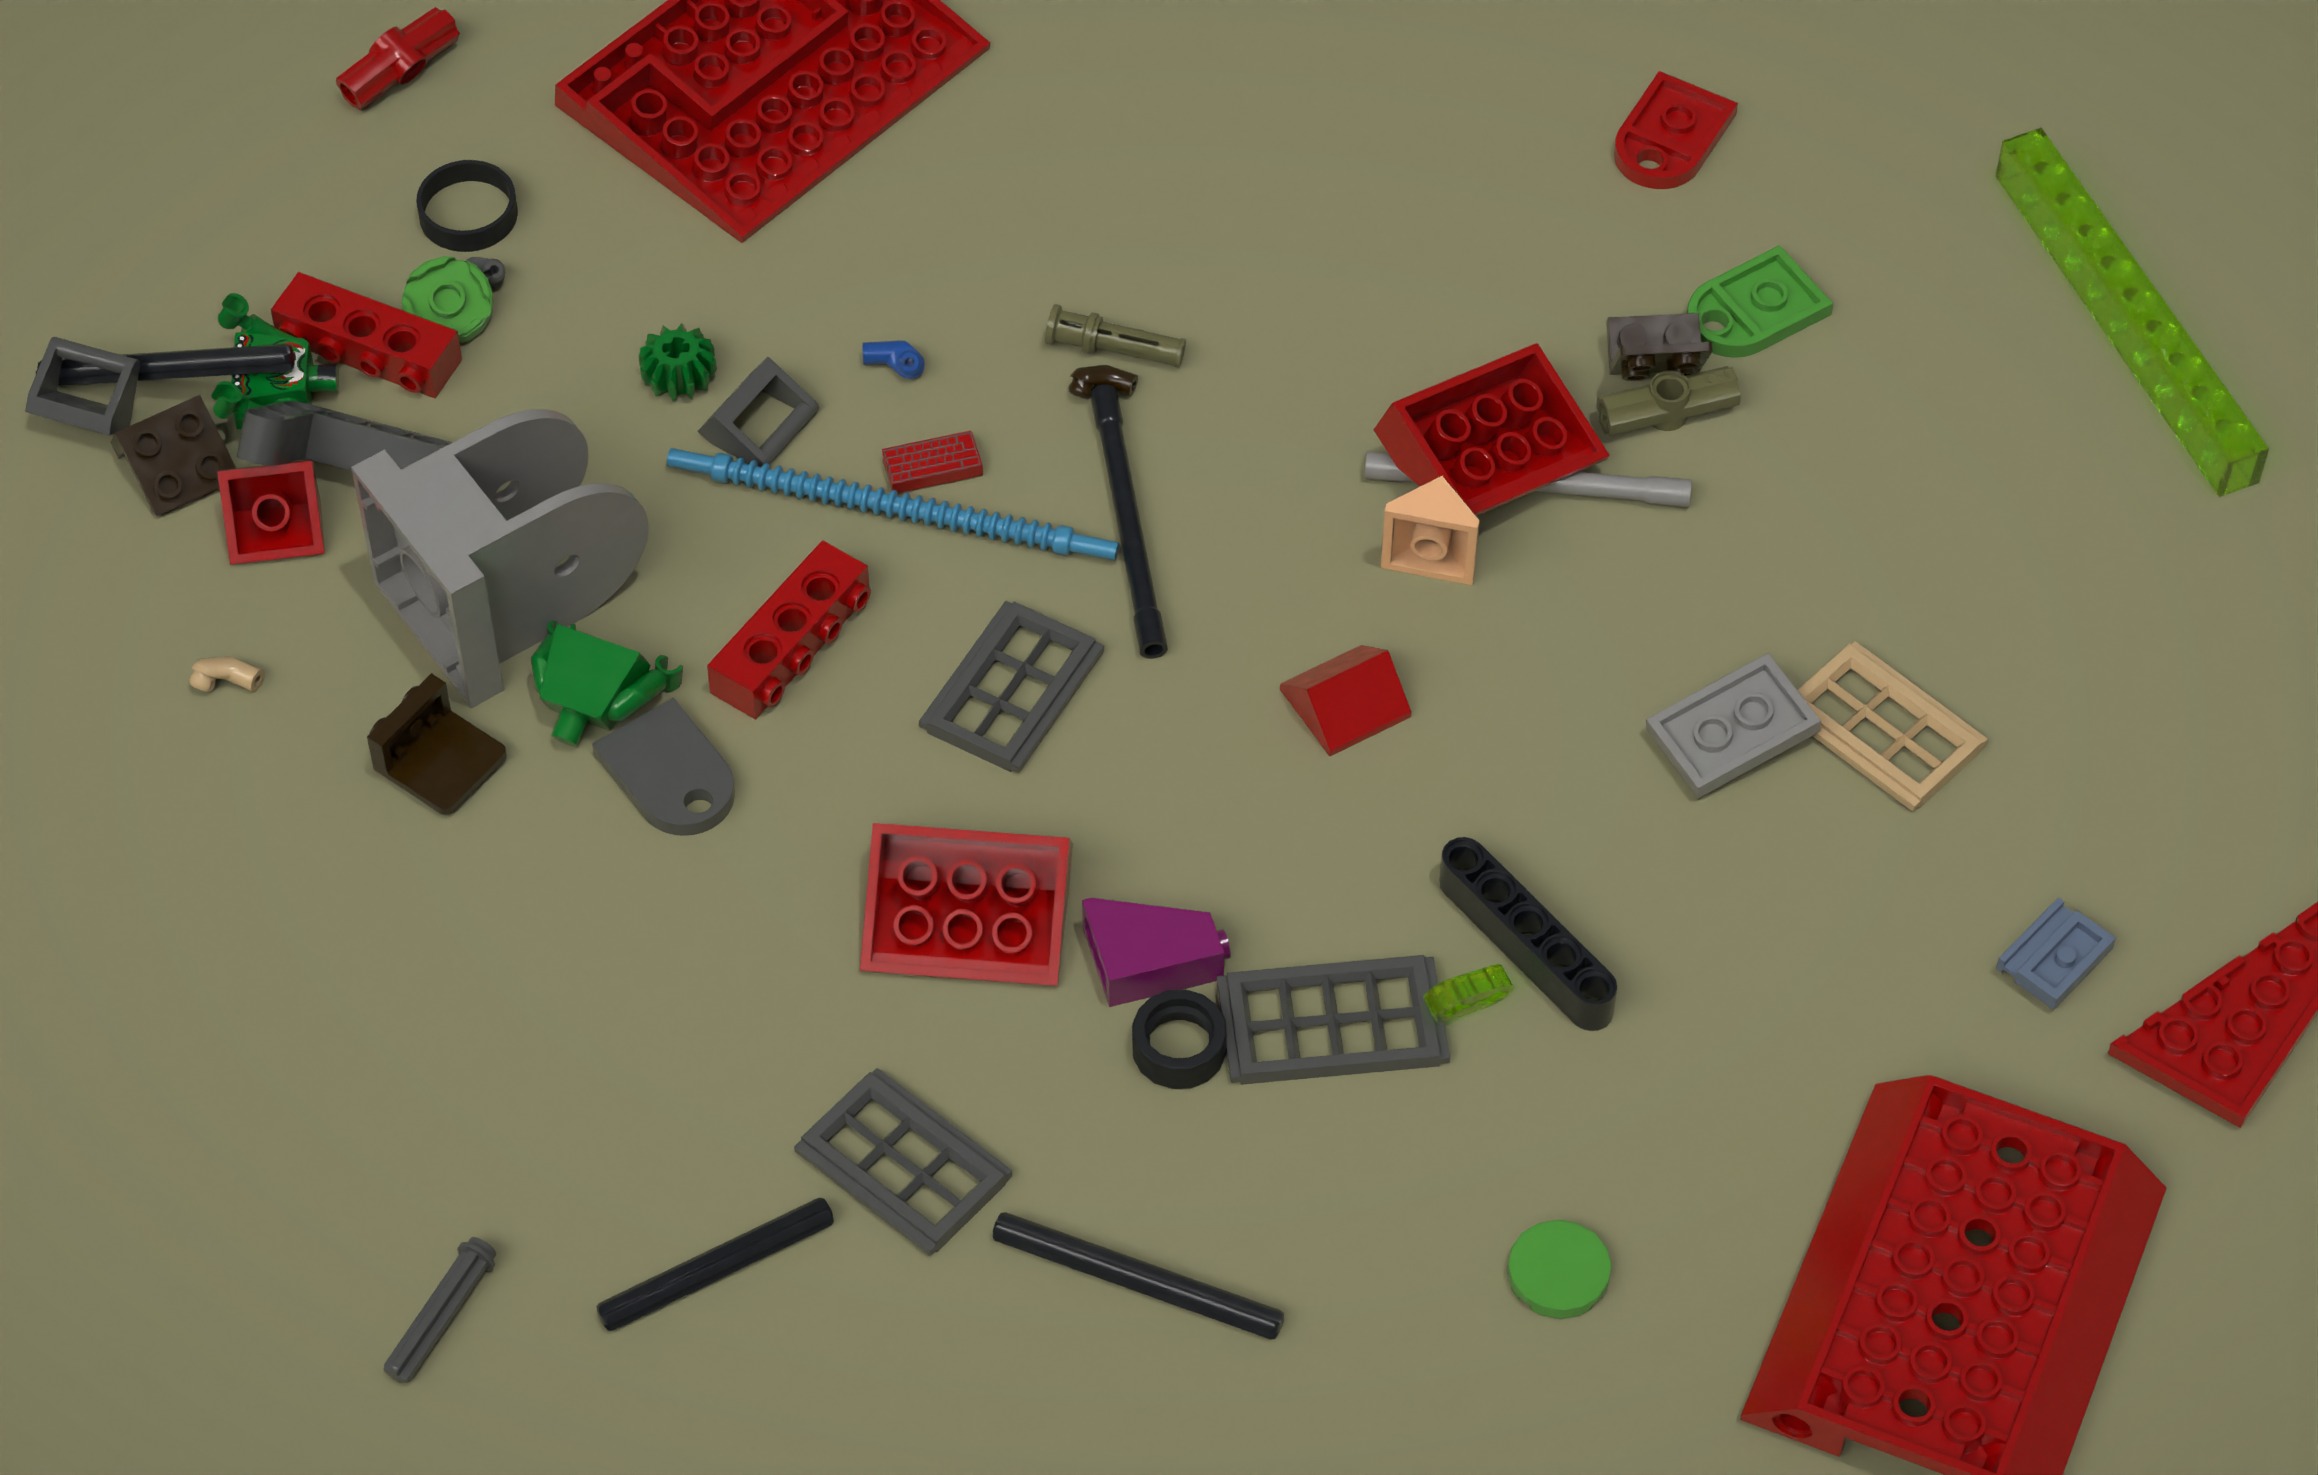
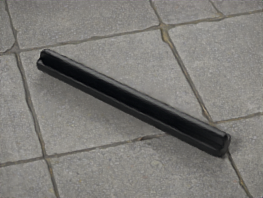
[596,1198,834,1331]

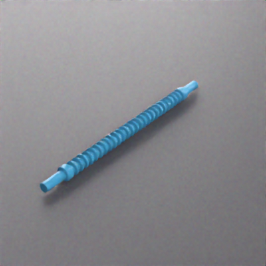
[667,448,1120,561]

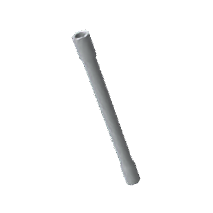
[1365,451,1691,507]

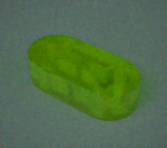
[1423,964,1514,1022]

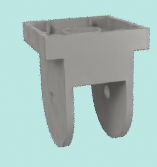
[351,409,649,708]

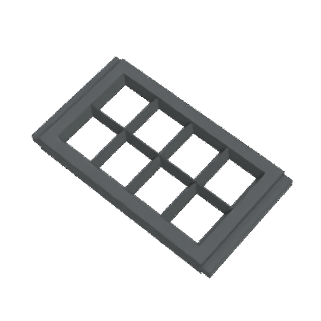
[1217,955,1450,1085]

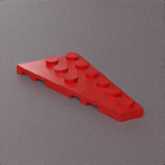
[2108,902,2318,1128]

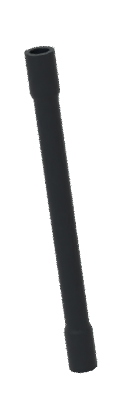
[1090,385,1168,659]

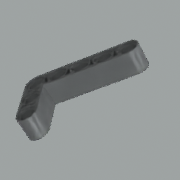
[237,401,453,471]

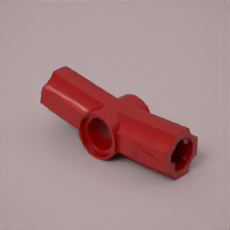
[336,7,460,111]

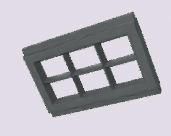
[919,601,1104,773]
[794,1068,1012,1256]

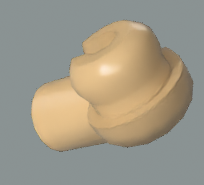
[189,656,264,692]

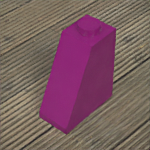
[1082,898,1231,1007]

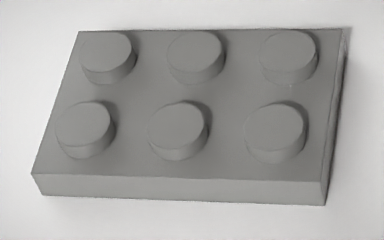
[1646,653,1821,798]

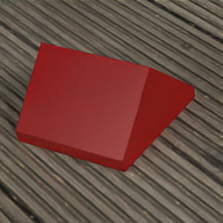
[217,460,325,565]
[1280,645,1412,756]

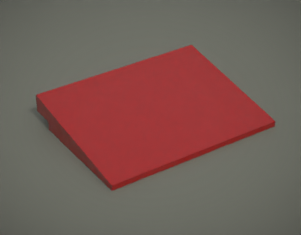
[555,0,990,243]

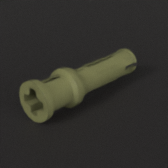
[1045,304,1186,368]

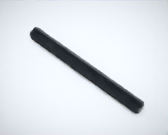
[36,344,296,386]
[993,1212,1284,1340]

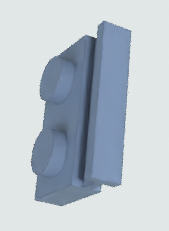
[1996,897,2116,1010]

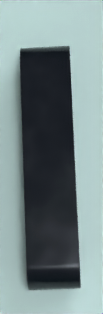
[1439,837,1617,1031]

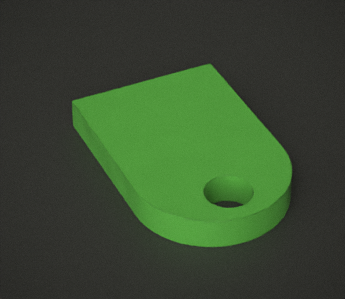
[1687,245,1833,358]

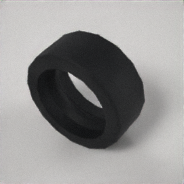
[1132,989,1227,1089]

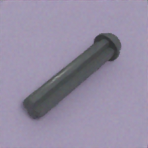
[384,1237,496,1383]

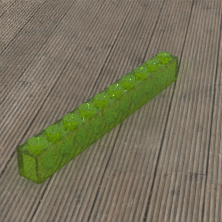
[1995,127,2269,497]

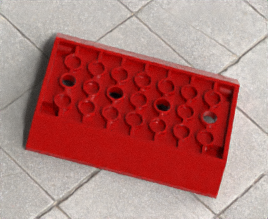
[1740,1075,2167,1475]

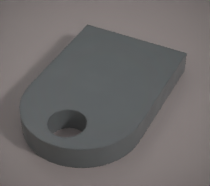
[592,698,735,836]

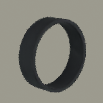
[416,160,518,252]

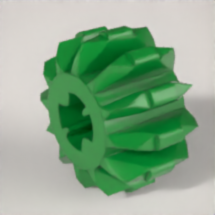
[638,323,717,402]

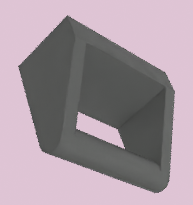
[25,337,140,435]
[698,357,819,467]

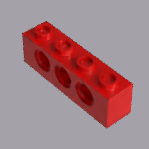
[270,272,462,399]
[707,540,871,720]

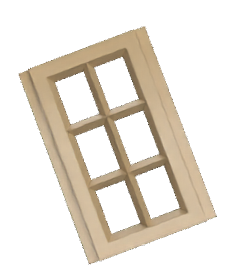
[1797,641,1988,812]

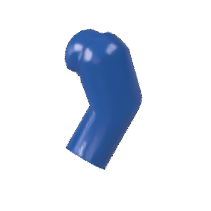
[862,340,925,379]

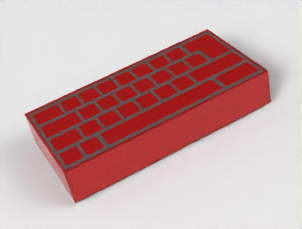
[882,430,983,493]

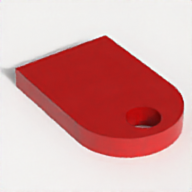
[1614,71,1738,189]

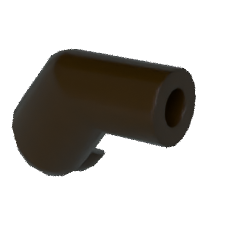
[1068,365,1138,399]

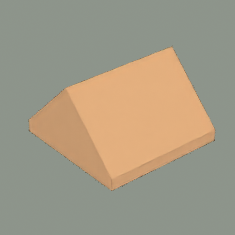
[1381,476,1480,585]

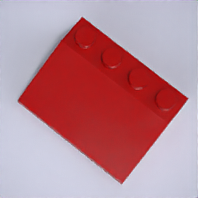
[1373,343,1610,516]
[860,823,1073,986]

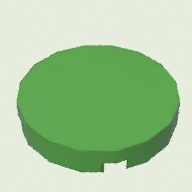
[401,256,494,344]
[1507,1220,1612,1319]

